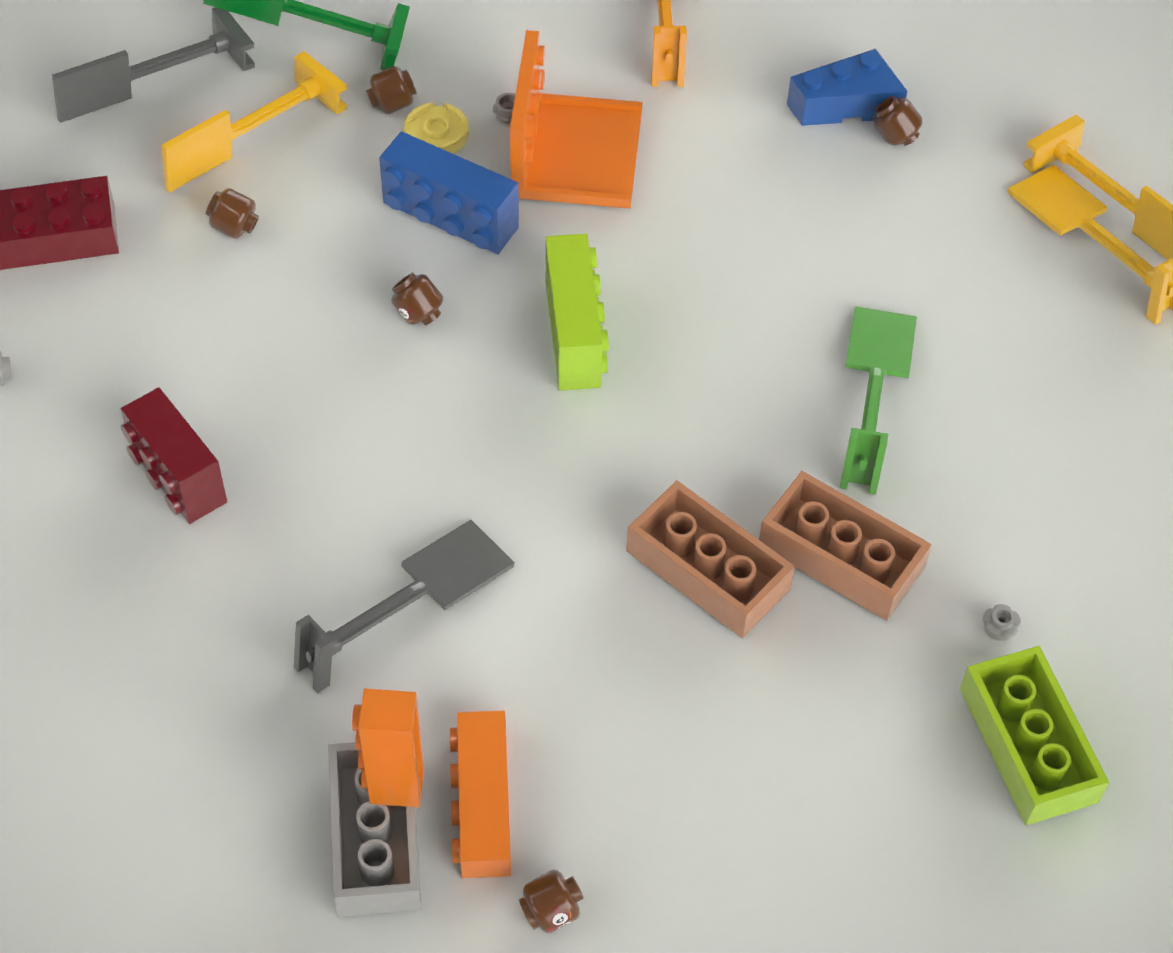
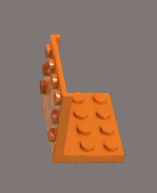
[510,30,643,209]

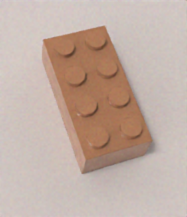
[759,471,932,621]
[626,480,795,639]

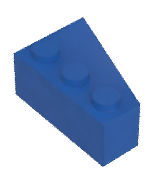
[787,48,908,126]

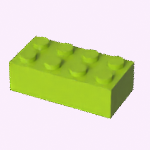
[545,233,609,391]
[960,645,1109,826]

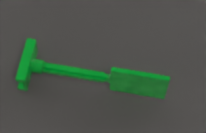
[203,0,410,70]

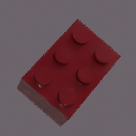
[120,387,227,525]

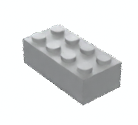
[328,742,421,917]

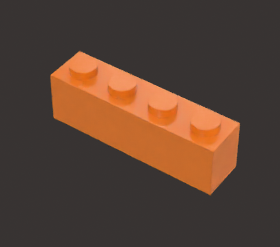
[352,688,424,807]
[450,710,511,878]

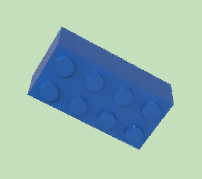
[379,131,519,254]

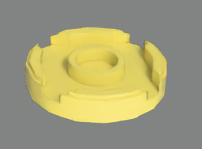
[404,103,469,154]

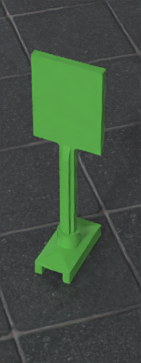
[840,306,917,495]

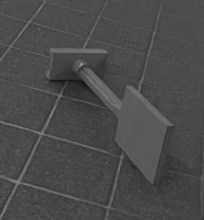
[52,7,255,123]
[294,520,515,693]

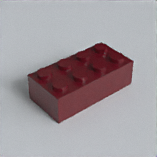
[0,175,119,270]

